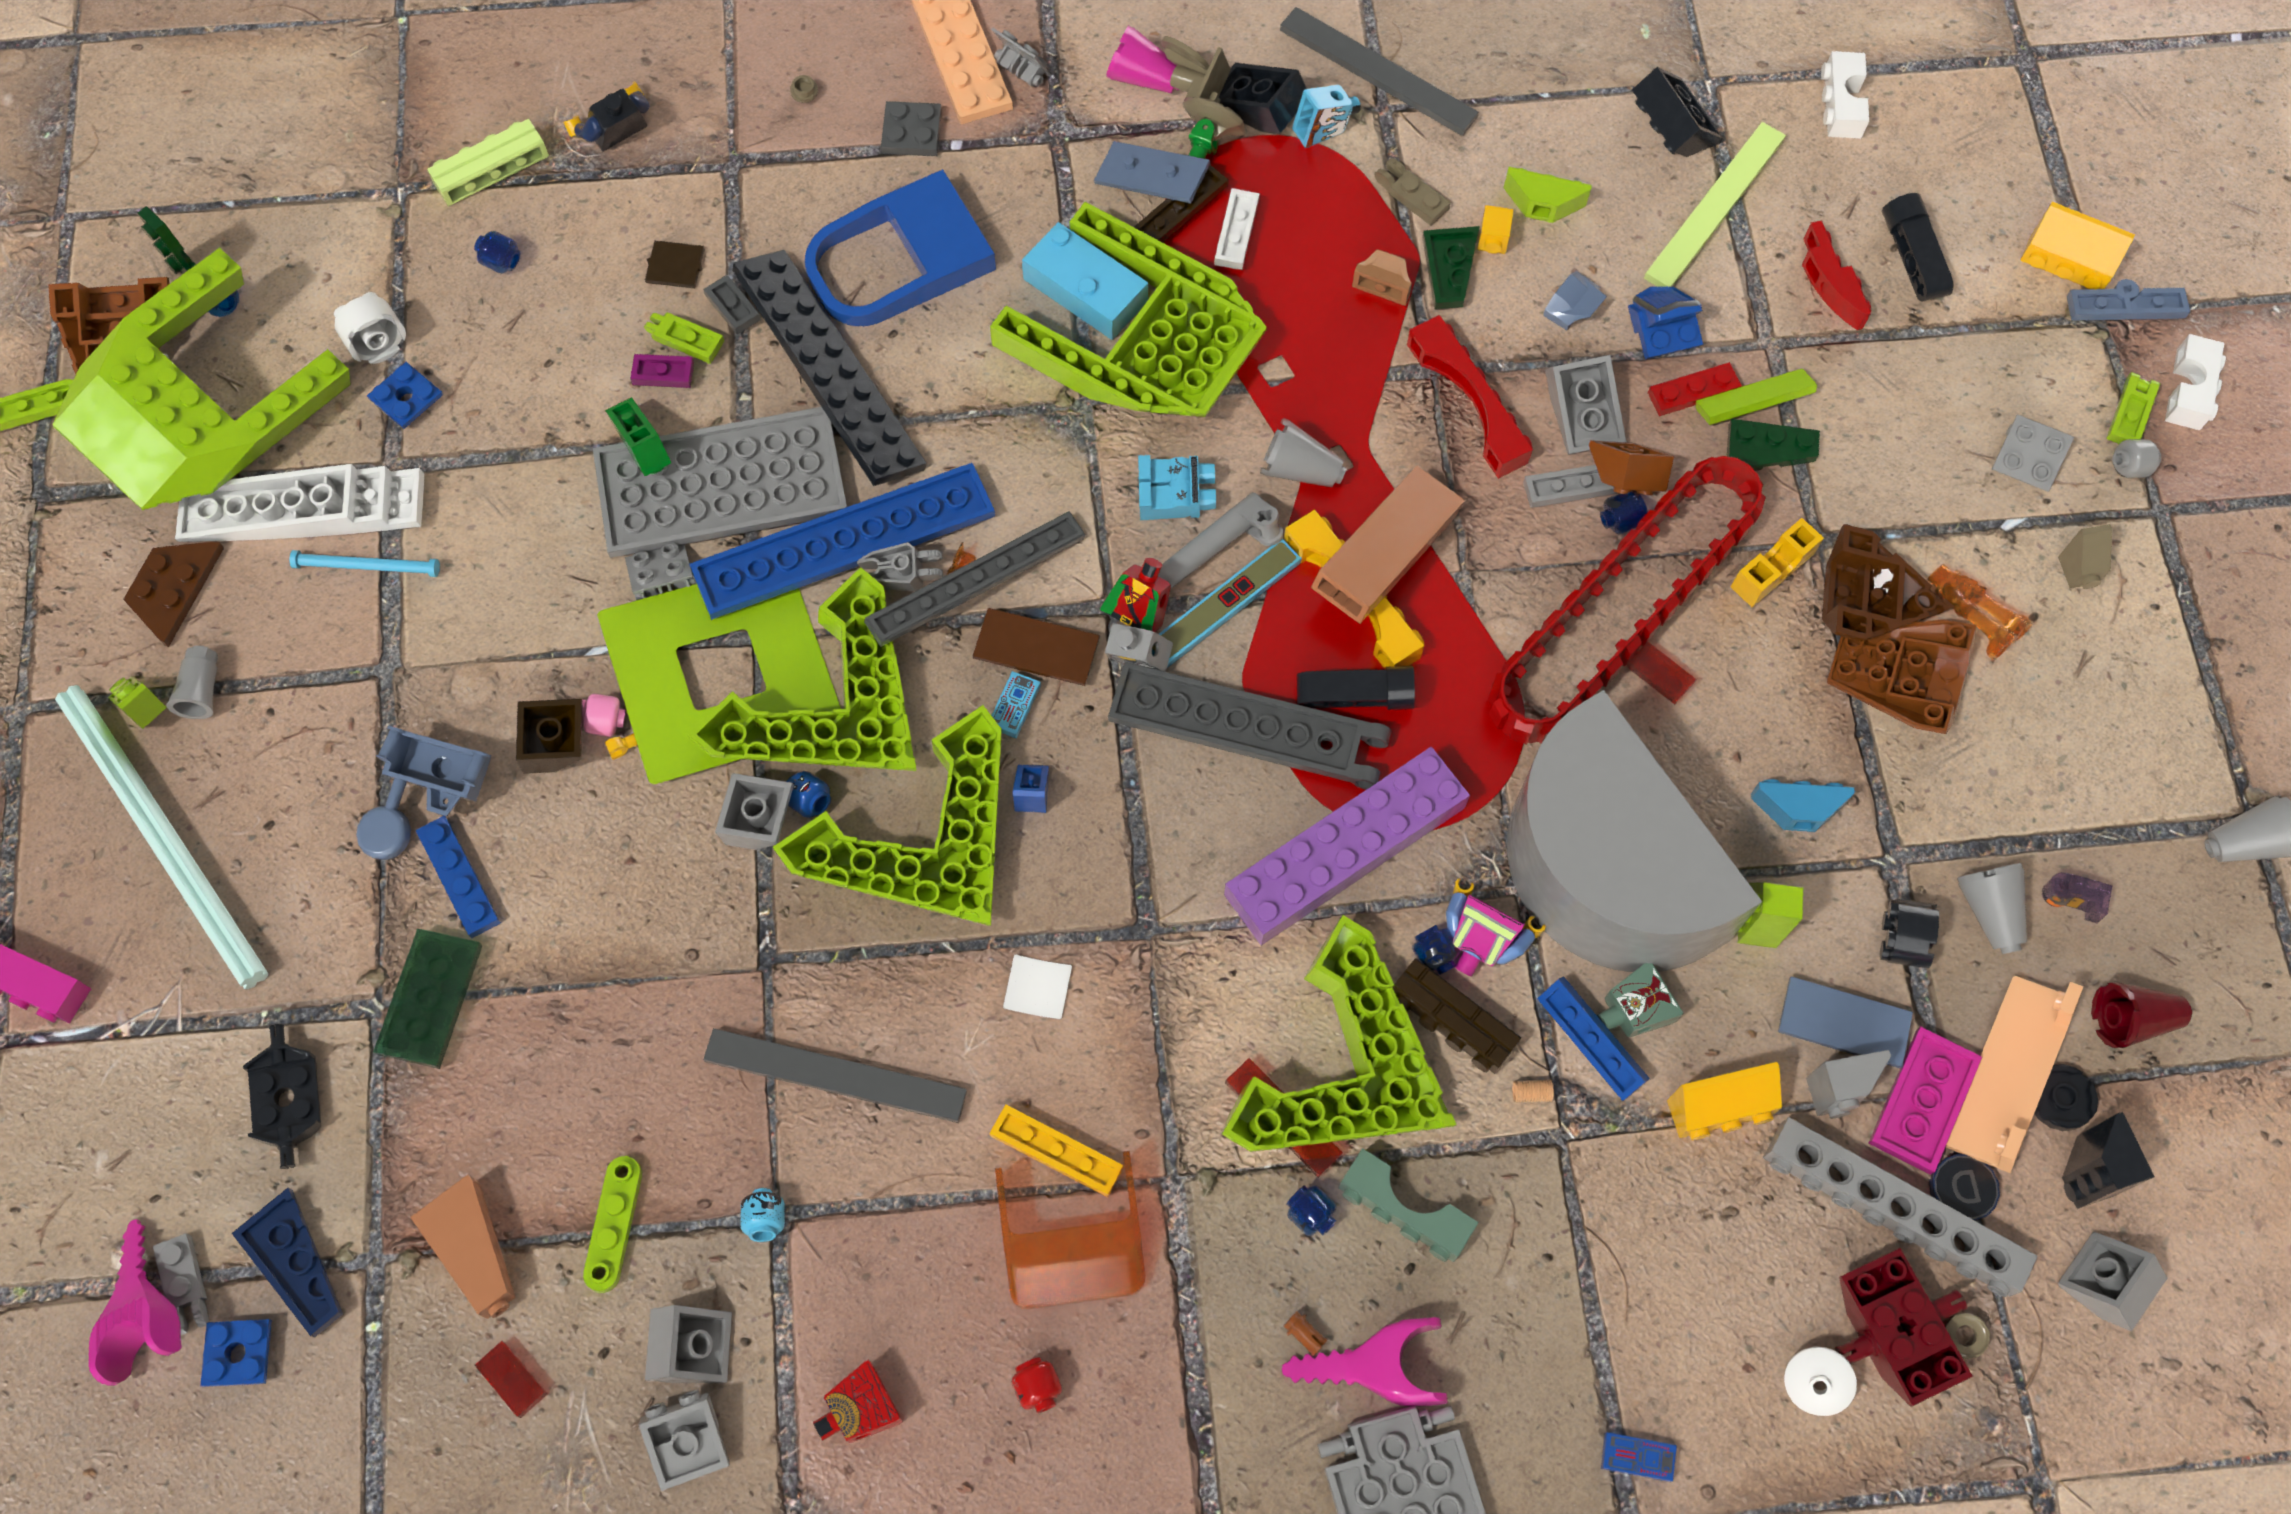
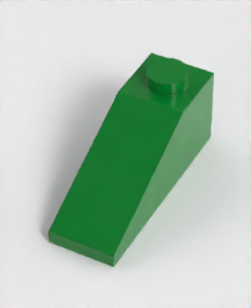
[605,397,672,476]

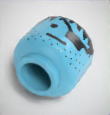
[740,1188,785,1242]

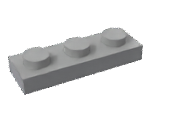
[1523,465,1617,508]

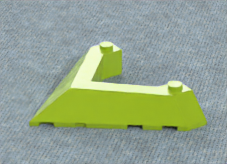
[688,567,916,771]
[773,705,1002,926]
[1222,915,1457,1152]

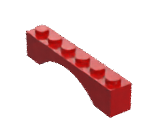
[1407,315,1533,479]

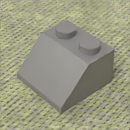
[715,773,794,850]
[1806,1050,1891,1119]
[2058,1231,2167,1331]
[645,1305,732,1383]

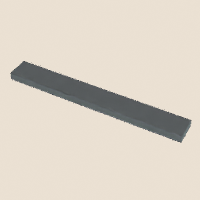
[1280,7,1479,136]
[864,511,1086,647]
[703,1028,967,1123]

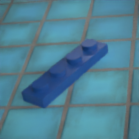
[415,816,501,939]
[1537,976,1650,1101]

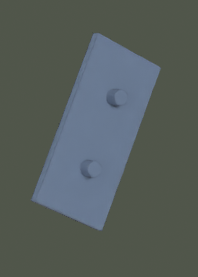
[1094,141,1210,203]
[1778,976,1913,1069]

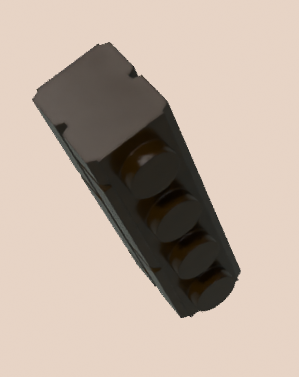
[1393,958,1521,1074]

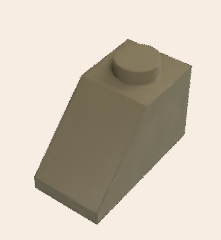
[2058,524,2112,589]

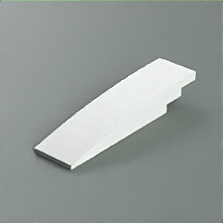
[175,464,425,542]

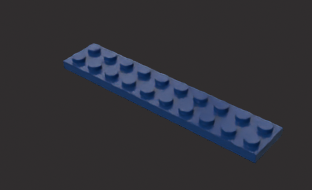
[689,462,995,620]

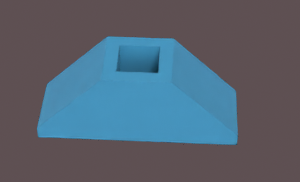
[1751,779,1854,832]

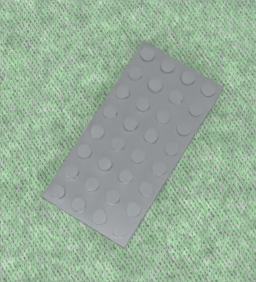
[593,407,847,558]

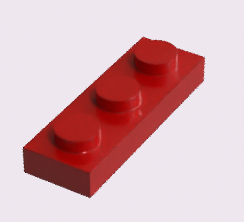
[1647,362,1742,417]

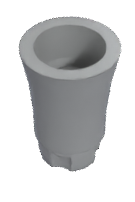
[166,646,218,719]

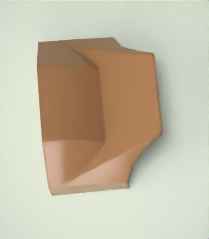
[1352,249,1412,306]

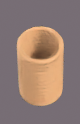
[1512,1079,1554,1103]

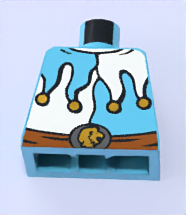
[1292,85,1361,148]

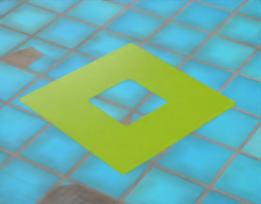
[597,584,841,784]

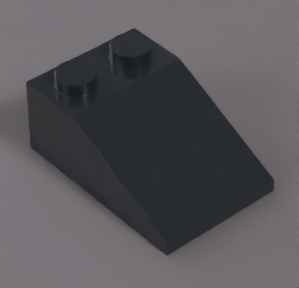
[1218,63,1307,134]

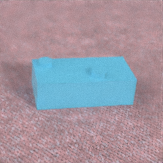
[1022,222,1148,340]

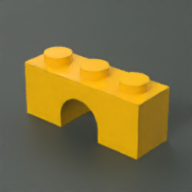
[1731,518,1824,608]

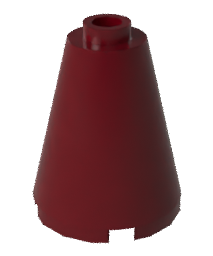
[2091,982,2192,1048]

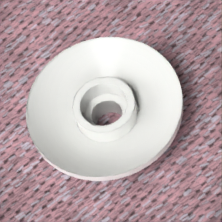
[1784,1347,1857,1416]

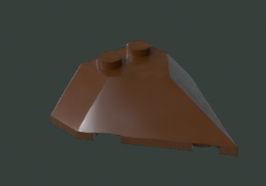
[1822,524,1955,641]

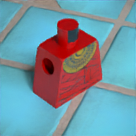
[813,1359,903,1443]

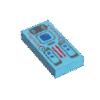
[991,671,1041,739]

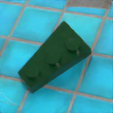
[137,206,196,274]
[1422,226,1480,309]
[1727,419,1820,471]

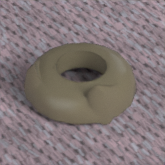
[1945,1313,1990,1359]

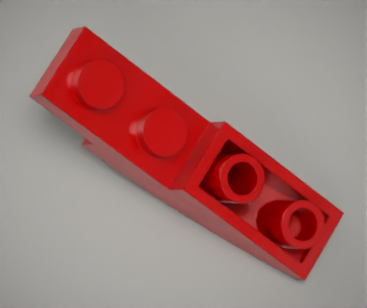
[1802,220,1871,330]

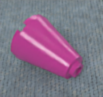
[1106,25,1179,93]

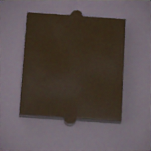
[645,240,704,289]

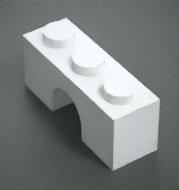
[1821,51,1869,139]
[2165,334,2226,431]

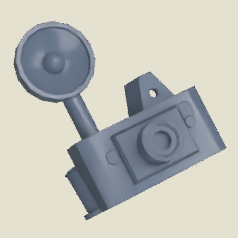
[356,726,491,860]

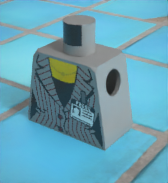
[1105,623,1173,672]

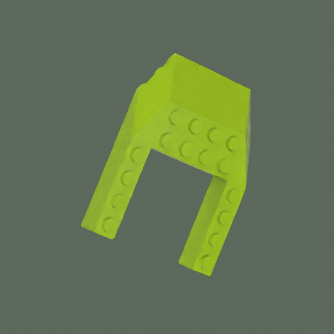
[990,202,1267,417]
[52,247,351,510]

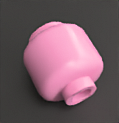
[582,693,626,737]

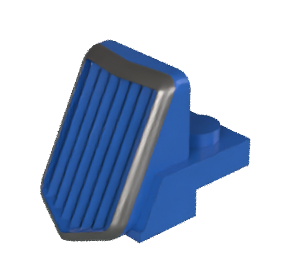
[1628,287,1703,360]

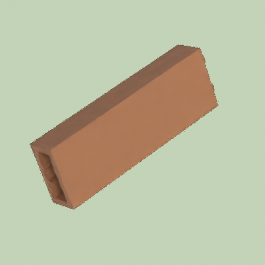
[1311,466,1465,624]

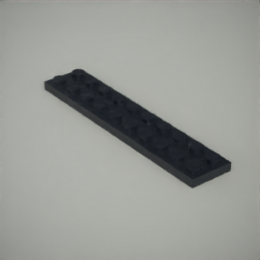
[732,250,927,486]

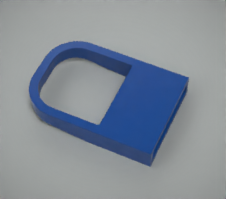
[805,169,996,326]

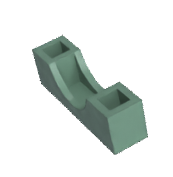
[1339,1148,1479,1262]

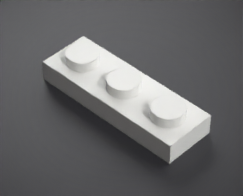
[1214,188,1259,270]

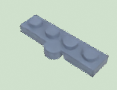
[2067,279,2190,321]

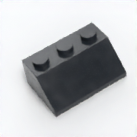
[1632,67,1725,157]
[2062,1112,2155,1209]

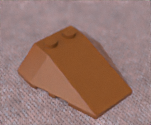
[48,277,170,375]

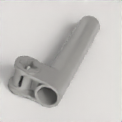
[1158,492,1284,588]

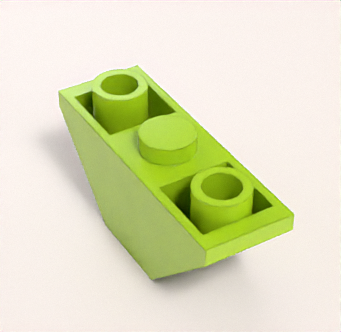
[1503,167,1592,223]
[108,676,167,729]

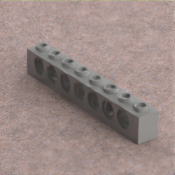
[1763,1117,2038,1297]

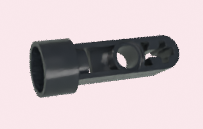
[1882,193,1954,302]
[1296,666,1415,710]

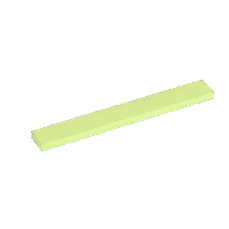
[1644,122,1786,287]

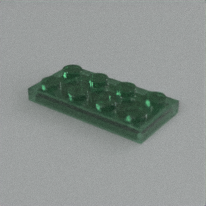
[373,928,482,1069]

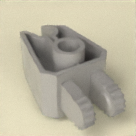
[857,542,943,591]

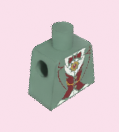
[1597,963,1684,1037]

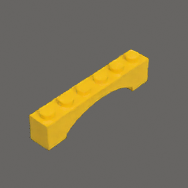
[1284,510,1424,670]

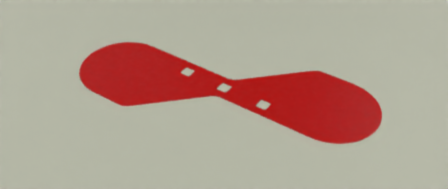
[1163,135,1525,830]

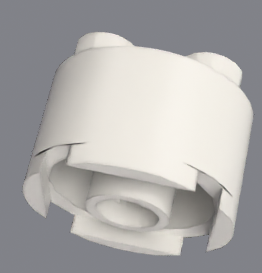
[334,292,406,364]

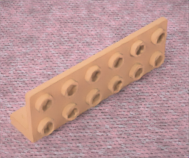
[1945,976,2084,1173]

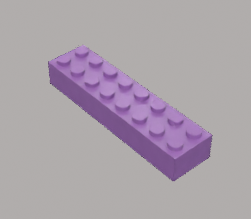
[1224,747,1470,946]

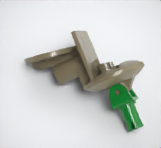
[1161,36,1247,159]

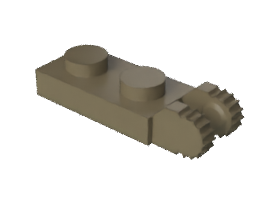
[1374,158,1451,226]

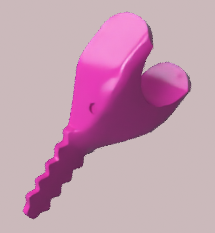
[89,1219,182,1386]
[1282,1317,1448,1406]

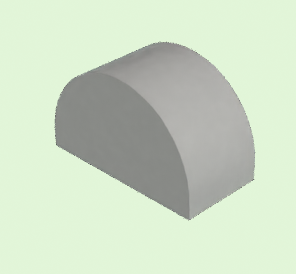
[1507,690,1762,972]

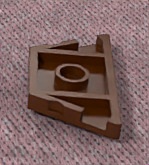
[123,541,224,647]

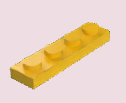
[989,1104,1123,1197]

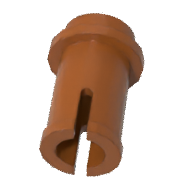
[1283,1311,1328,1356]

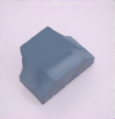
[1543,271,1607,331]

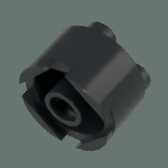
[1880,899,1939,968]

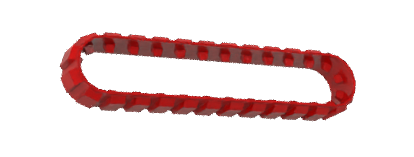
[1487,456,1766,745]

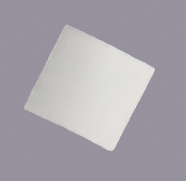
[1003,955,1072,1019]

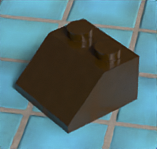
[516,699,583,774]

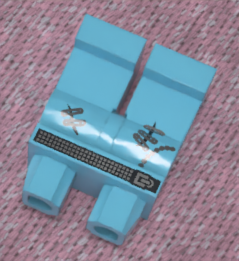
[1138,455,1216,520]

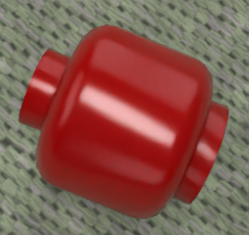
[1011,1357,1062,1414]

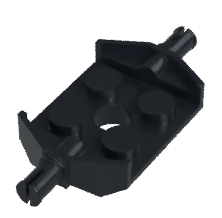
[243,1024,321,1169]

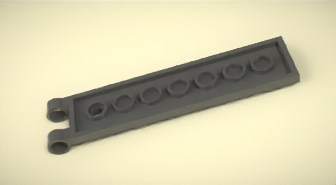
[1108,662,1392,790]

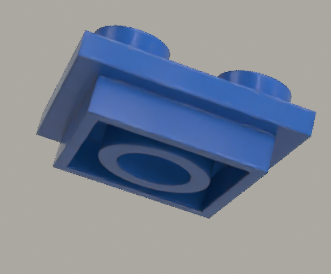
[367,362,443,429]
[200,1319,272,1387]

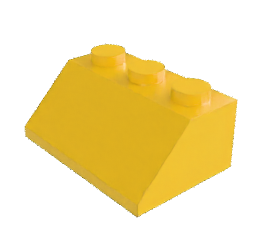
[2020,201,2135,289]
[1667,1062,1782,1141]

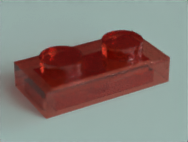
[1626,641,1696,705]
[475,1341,548,1418]

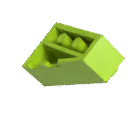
[1737,882,1803,948]

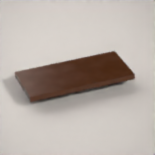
[972,608,1100,686]

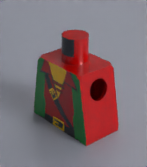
[1100,558,1171,633]

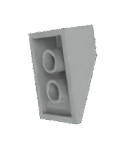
[1545,355,1626,454]

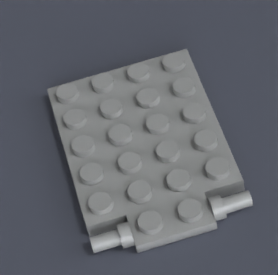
[1317,1406,1486,1514]

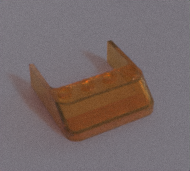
[995,1151,1145,1310]

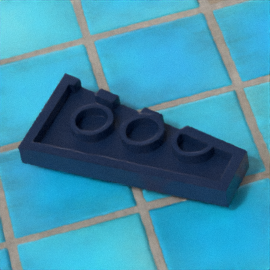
[231,1188,343,1338]

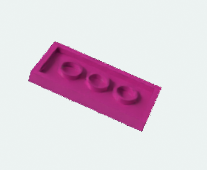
[1868,1026,1982,1175]

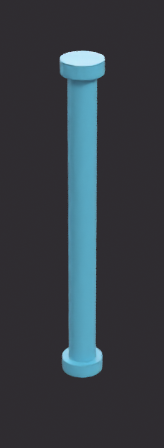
[289,550,440,577]

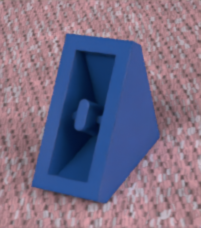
[1013,765,1049,813]

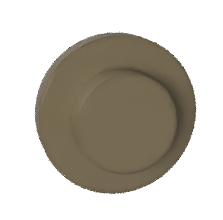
[790,75,818,103]

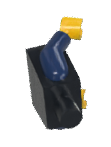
[563,81,650,152]

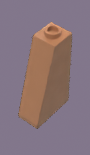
[410,1174,516,1319]

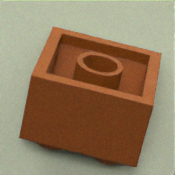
[1589,440,1674,496]

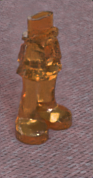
[1927,564,2034,661]

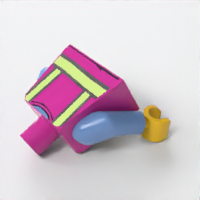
[1446,878,1546,977]

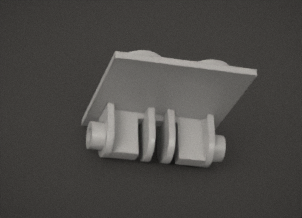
[991,28,1051,87]
[1992,414,2074,492]
[625,543,696,600]

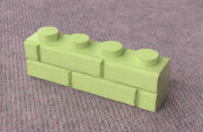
[427,119,549,206]

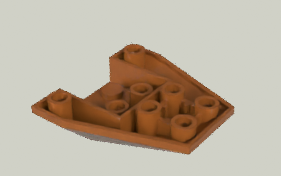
[1827,620,1976,734]

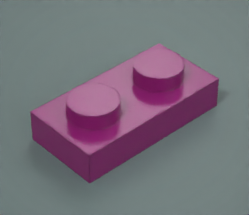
[630,354,694,388]

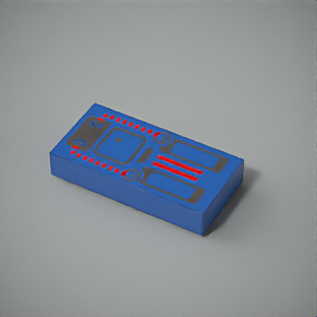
[1601,1432,1677,1482]

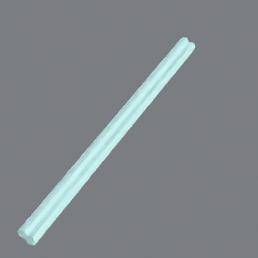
[55,685,269,989]

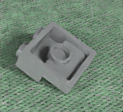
[638,1390,730,1491]

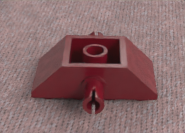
[1835,1248,1973,1407]

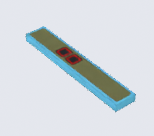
[1152,539,1302,668]

